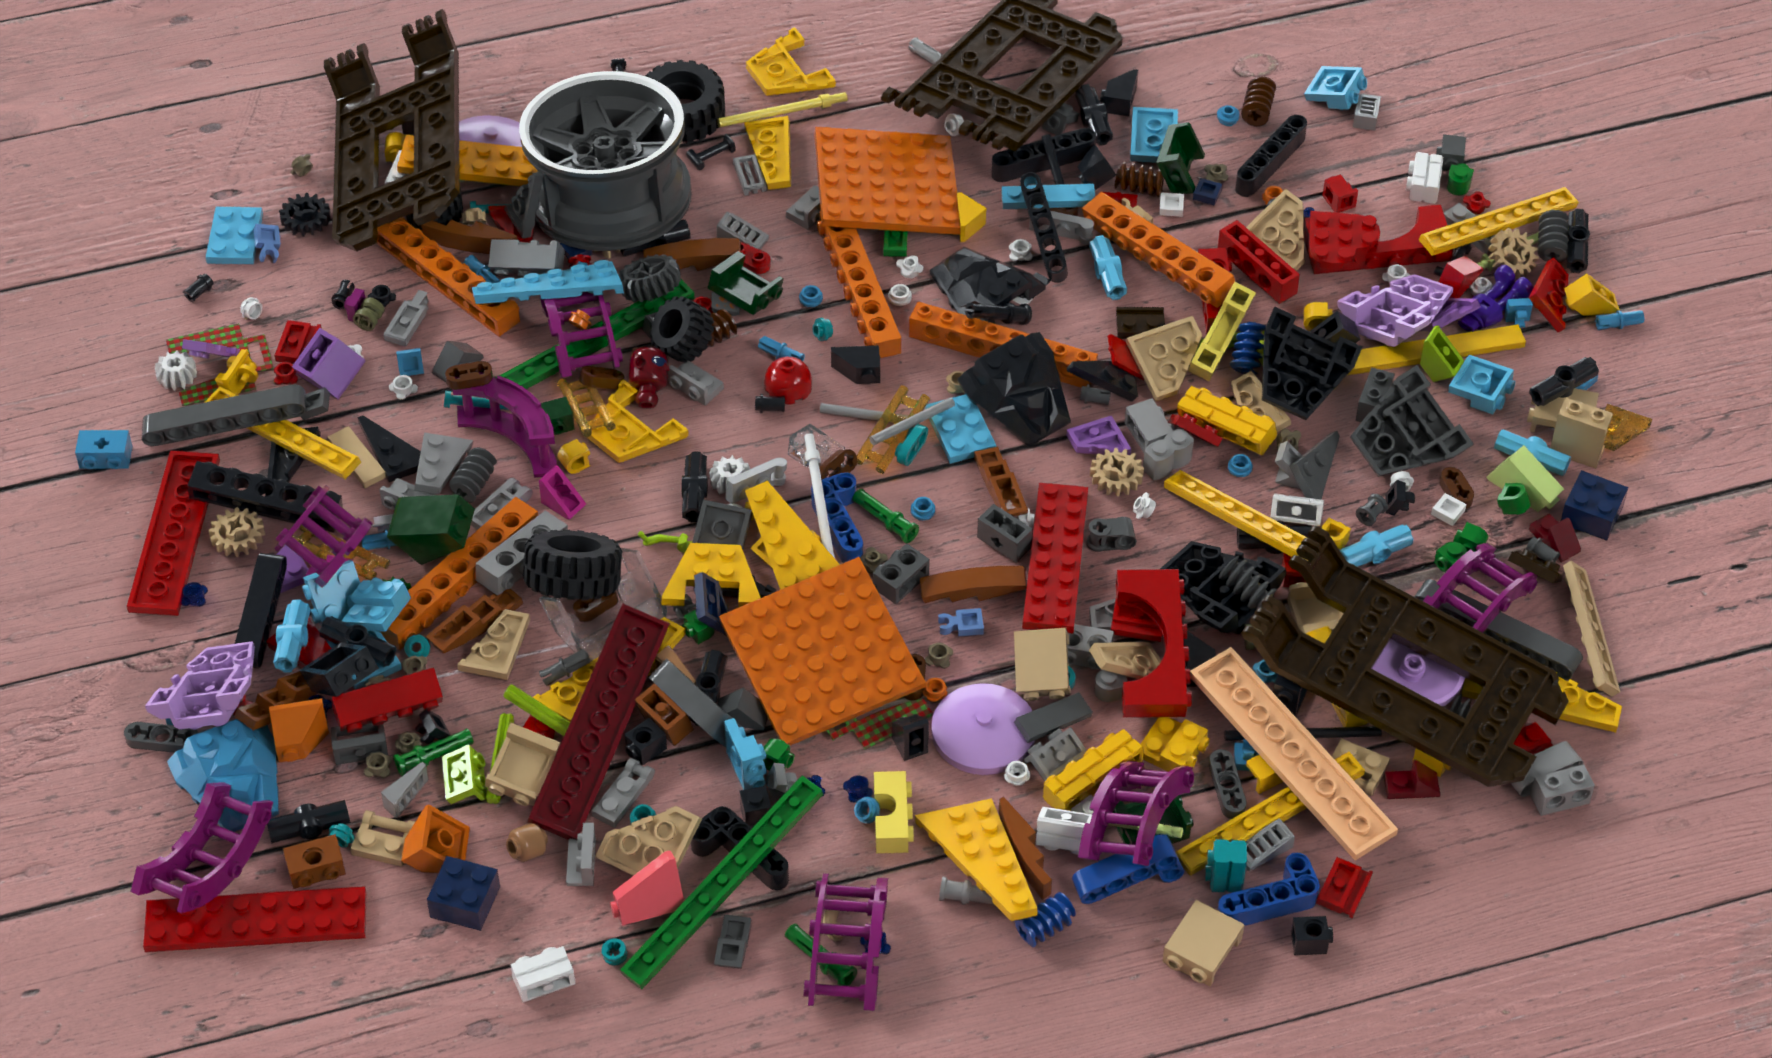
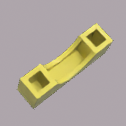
[1188,282,1256,381]

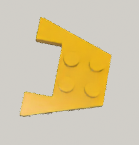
[746,27,836,96]
[585,379,689,463]
[661,543,761,608]

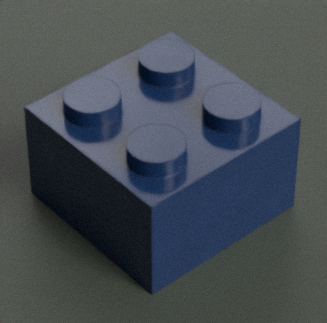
[1560,470,1629,541]
[427,856,500,931]

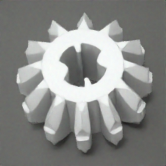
[155,350,197,391]
[709,455,750,495]

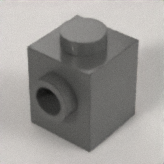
[1436,134,1466,171]

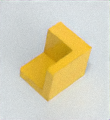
[1246,755,1284,794]

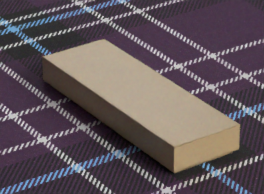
[327,426,387,488]

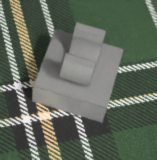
[765,763,797,793]

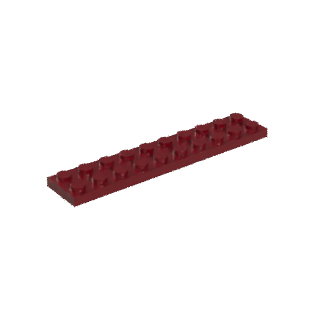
[527,603,670,840]

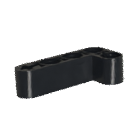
[691,806,789,890]

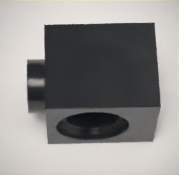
[625,717,667,766]
[1291,916,1333,955]

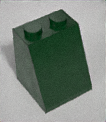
[387,494,475,565]

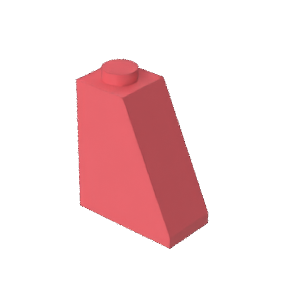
[610,850,684,926]

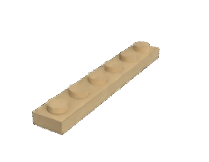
[1563,561,1620,697]

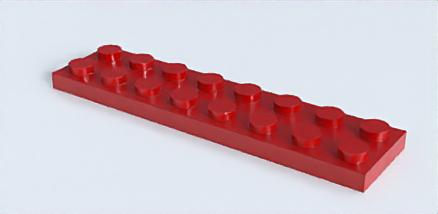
[127,451,220,616]
[1022,483,1088,634]
[143,886,367,952]

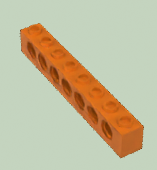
[1082,192,1235,308]
[817,211,901,358]
[377,217,520,337]
[909,301,1098,388]
[380,497,538,650]

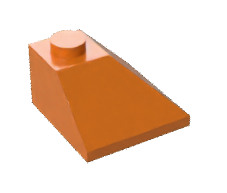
[269,698,329,762]
[401,804,470,873]

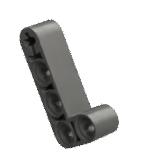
[649,658,742,747]

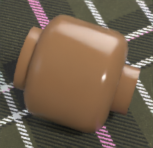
[506,823,548,862]

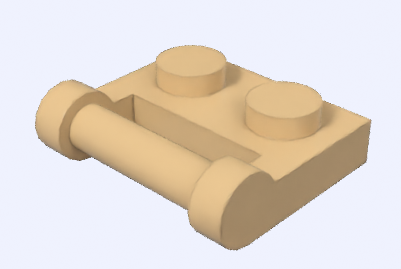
[1332,738,1390,796]
[350,810,415,867]

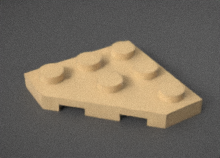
[1246,189,1305,271]
[1126,316,1202,402]
[595,806,702,876]

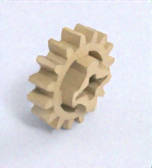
[1488,228,1539,279]
[1090,448,1144,496]
[209,507,265,557]

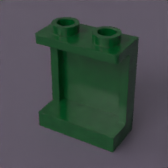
[1156,122,1205,195]
[707,251,784,315]
[1112,795,1193,845]

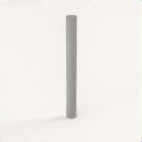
[869,397,955,445]
[820,403,911,423]

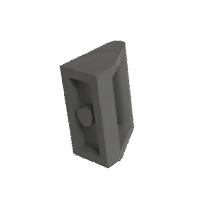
[331,723,388,765]

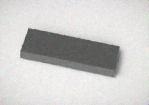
[1014,692,1093,743]

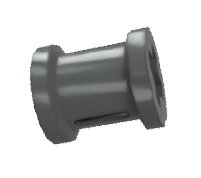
[1356,494,1388,526]

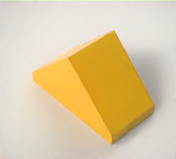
[957,192,987,242]

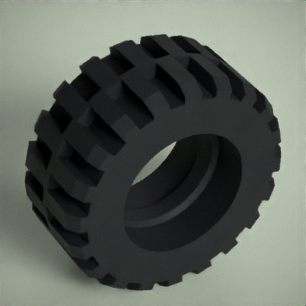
[645,60,725,143]
[523,530,622,600]

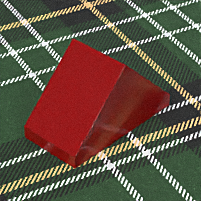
[1439,256,1484,298]

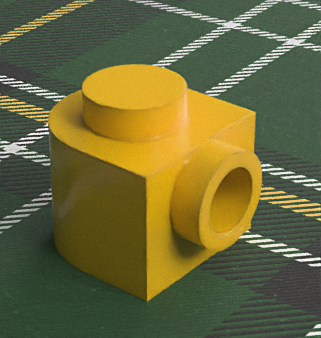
[384,132,406,163]
[1303,302,1333,331]
[557,439,590,474]
[1322,518,1351,550]

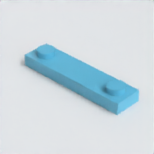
[1001,184,1095,209]

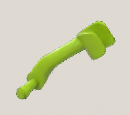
[638,531,692,553]

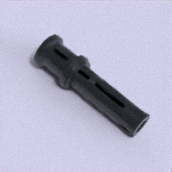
[965,303,1032,325]

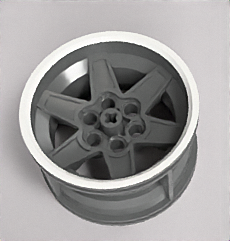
[519,71,692,251]

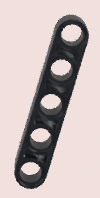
[1235,114,1307,197]
[991,128,1097,182]
[1020,172,1068,283]
[235,553,287,669]

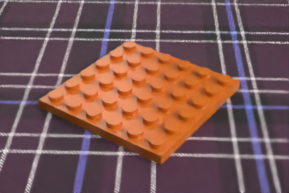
[814,127,960,235]
[719,557,926,746]

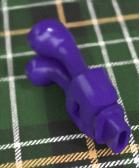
[1458,265,1534,332]

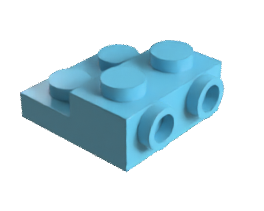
[1304,66,1367,110]
[1448,355,1516,414]
[302,560,360,626]
[342,577,411,632]
[724,718,767,790]

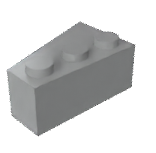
[488,239,565,278]

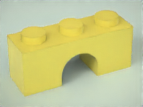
[874,771,914,853]

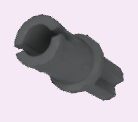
[539,649,591,686]

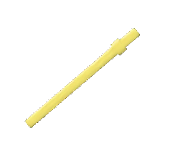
[717,92,848,127]

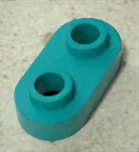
[895,424,929,466]

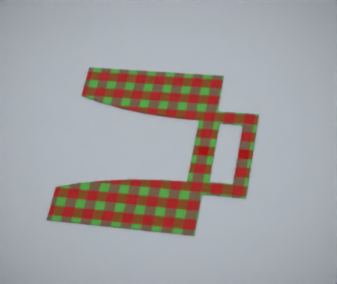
[166,323,274,406]
[826,699,933,750]

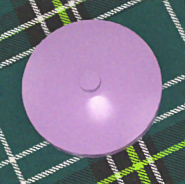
[459,116,522,147]
[1372,639,1465,707]
[932,684,1035,775]

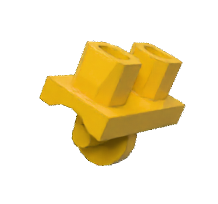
[215,349,259,395]

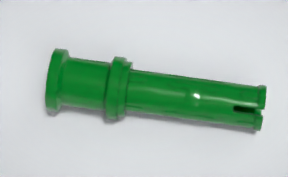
[852,489,919,543]
[393,728,474,777]
[785,924,858,986]

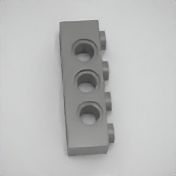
[476,510,568,595]

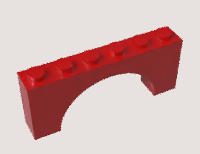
[1304,204,1453,274]
[1115,569,1192,718]

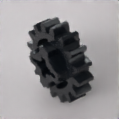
[279,193,331,237]

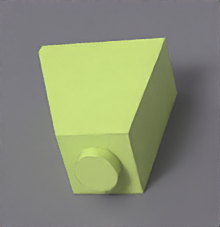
[1486,445,1564,512]

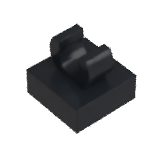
[1385,480,1415,516]
[415,709,451,744]

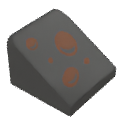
[712,292,740,316]

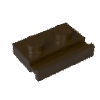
[1116,307,1165,339]
[1508,548,1565,583]

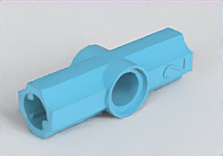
[1089,235,1127,300]
[1494,429,1571,476]
[1340,524,1414,567]
[273,599,311,672]

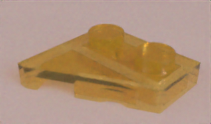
[1604,404,1653,451]

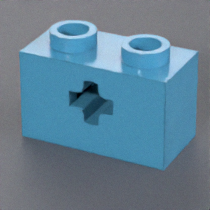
[75,430,133,469]

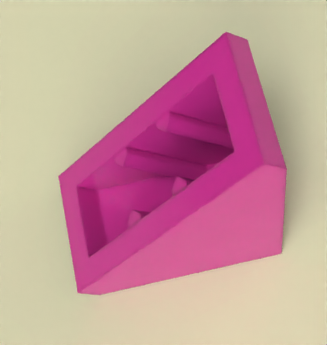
[539,465,586,520]

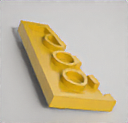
[744,116,791,190]

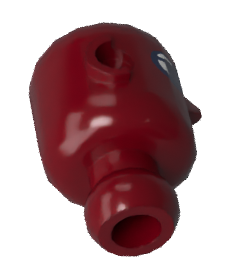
[628,347,670,409]

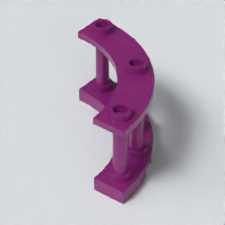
[540,291,623,379]
[452,372,557,478]
[274,485,373,588]
[1423,543,1538,633]
[1078,761,1194,866]
[130,782,273,913]
[803,873,888,1011]

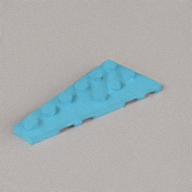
[472,260,624,304]

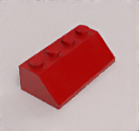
[332,667,443,733]

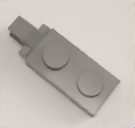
[383,290,429,347]

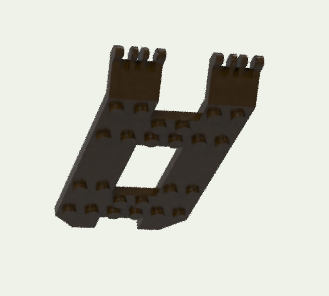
[881,0,1123,152]
[324,9,460,251]
[1241,526,1569,787]

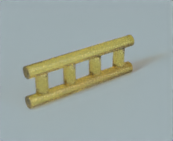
[558,379,616,437]
[857,385,930,474]
[292,525,390,581]

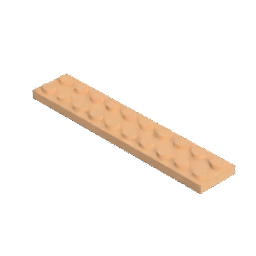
[1190,647,1398,860]

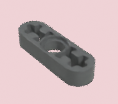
[124,722,198,753]
[1209,749,1246,819]

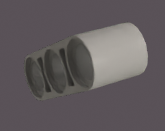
[1511,741,1584,797]

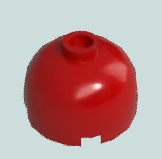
[764,356,812,405]

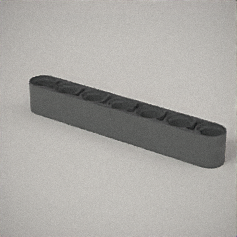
[142,385,306,446]
[1414,579,1583,680]

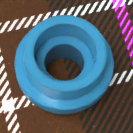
[1217,105,1240,126]
[799,285,823,307]
[1228,454,1253,477]
[911,497,936,520]
[854,797,880,824]

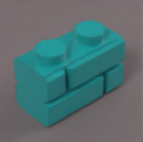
[1205,839,1247,893]

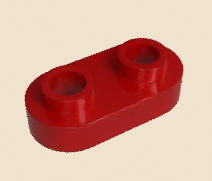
[740,242,771,274]

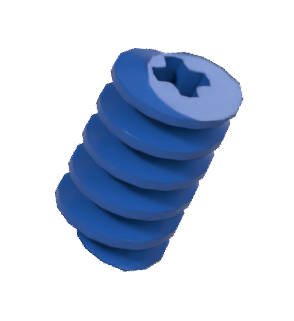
[1230,322,1266,375]
[1015,892,1076,948]

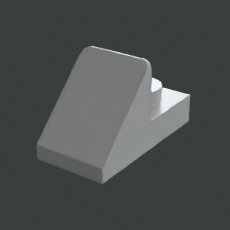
[1275,441,1302,489]

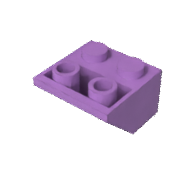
[292,328,366,399]

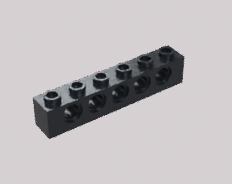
[187,461,343,533]

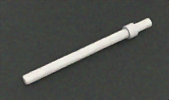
[804,434,835,558]

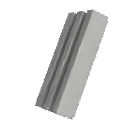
[733,154,767,196]

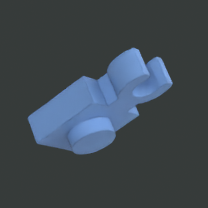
[254,224,281,263]
[938,608,984,636]

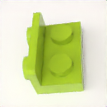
[442,745,487,804]

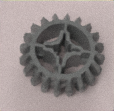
[618,254,681,302]

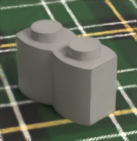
[1143,429,1194,480]

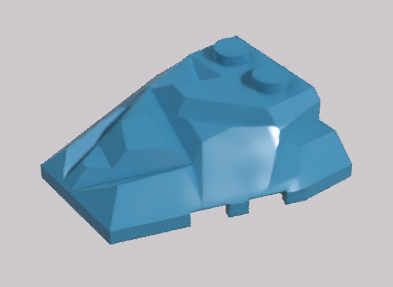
[167,719,279,832]

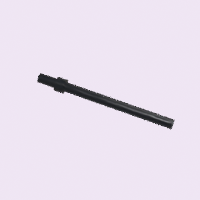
[1224,726,1382,741]

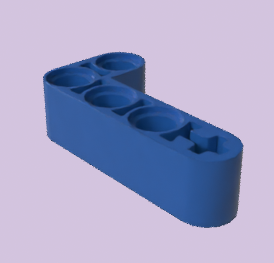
[811,472,863,563]
[1072,834,1184,904]
[1217,852,1320,926]

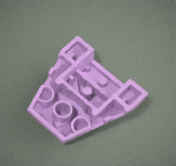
[1337,274,1453,347]
[145,641,255,730]

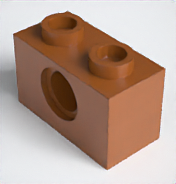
[635,683,694,746]
[283,834,346,889]

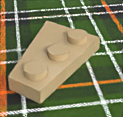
[1231,371,1291,432]
[457,609,530,680]
[1089,642,1161,679]

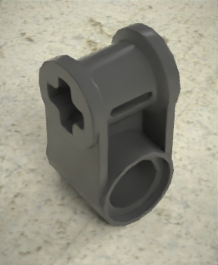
[1087,517,1137,552]

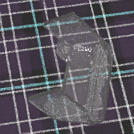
[539,548,667,661]

